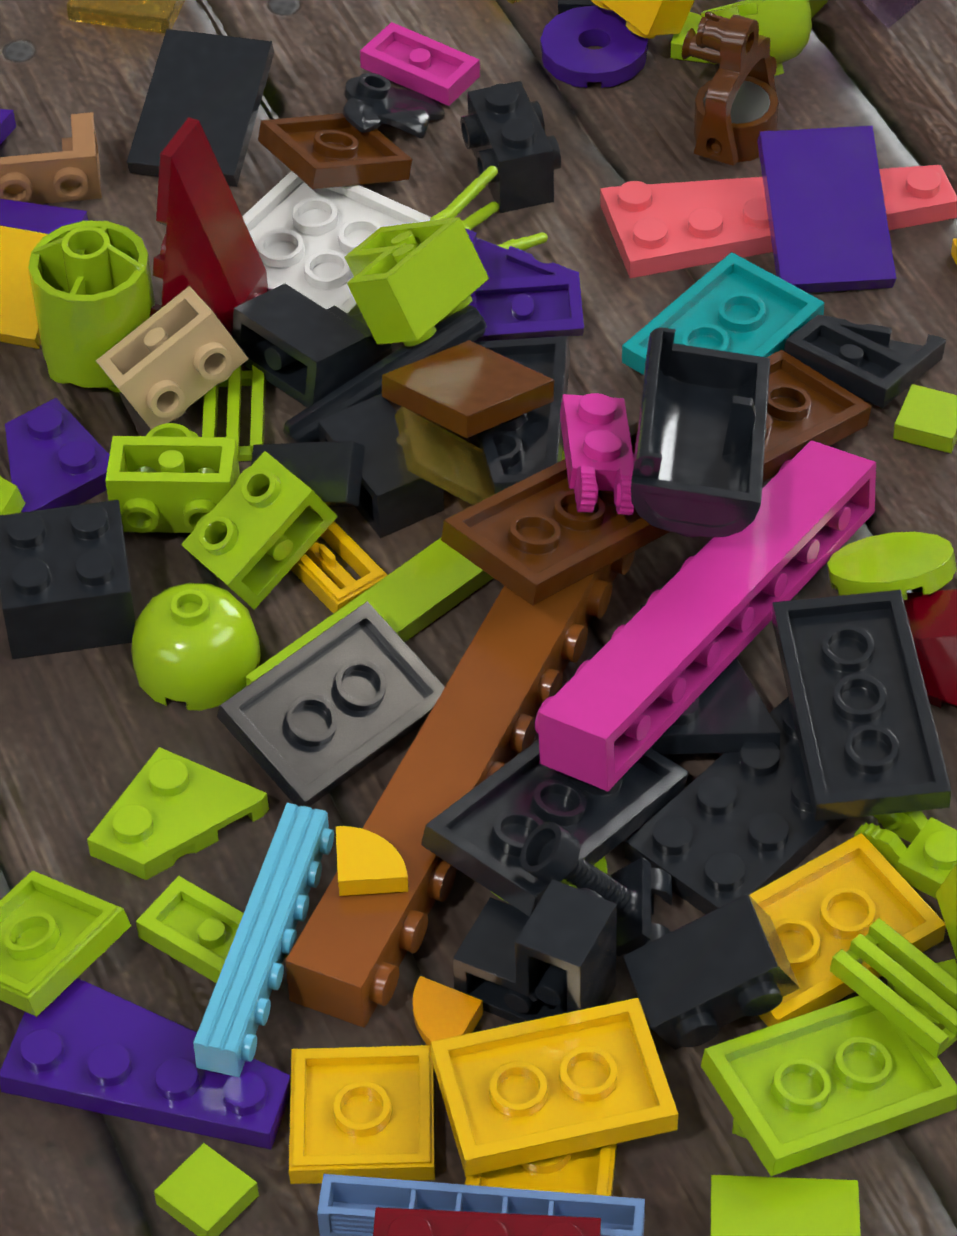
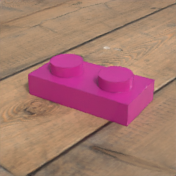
[360,22,480,106]

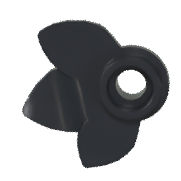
[343,73,445,138]

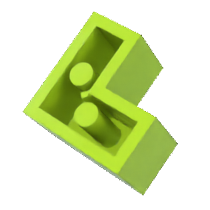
[344,217,489,347]

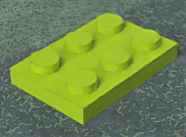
[701,986,957,1176]

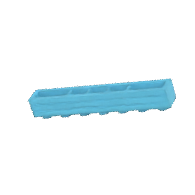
[193,803,334,1077]

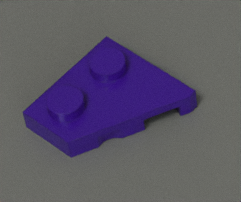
[5,398,110,513]

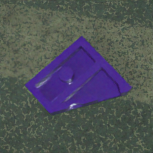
[466,229,584,342]

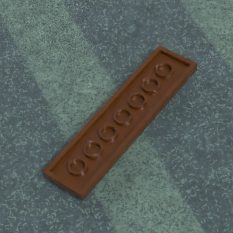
[441,350,872,605]

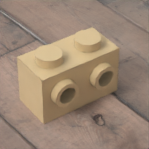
[96,286,248,429]

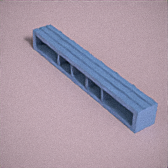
[317,1174,645,1236]

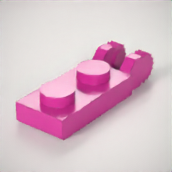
[560,393,634,515]

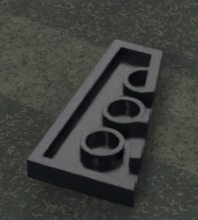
[474,336,570,494]

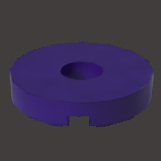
[540,5,648,88]

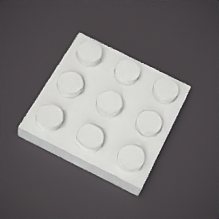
[242,171,431,316]

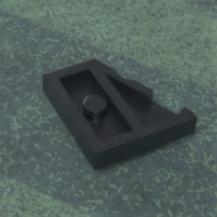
[784,315,946,409]

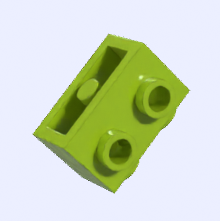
[105,436,240,533]
[181,451,338,610]

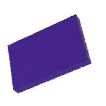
[757,126,896,293]

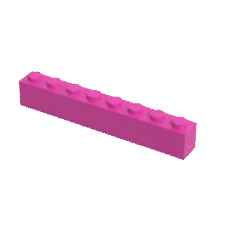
[535,440,876,791]

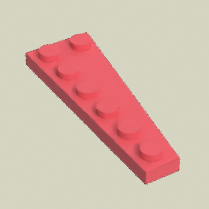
[600,165,957,278]

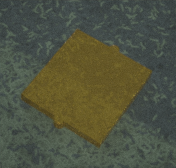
[395,406,494,505]

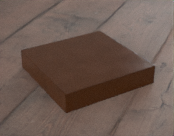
[258,113,413,190]
[382,340,555,438]

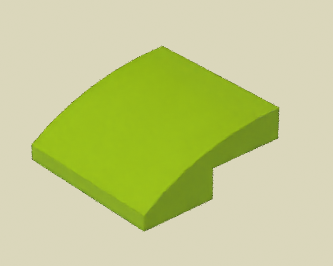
[710,1175,861,1236]

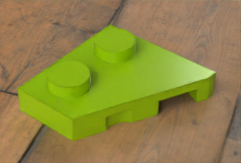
[87,747,269,880]

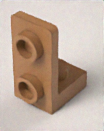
[0,112,102,204]

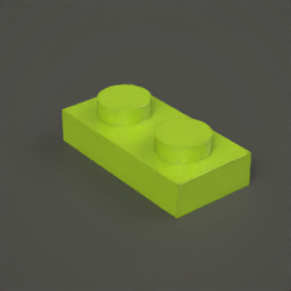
[136,876,288,983]

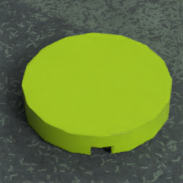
[827,532,957,600]

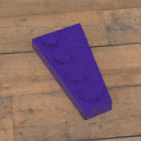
[0,978,291,1150]

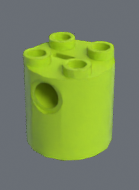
[28,221,155,392]

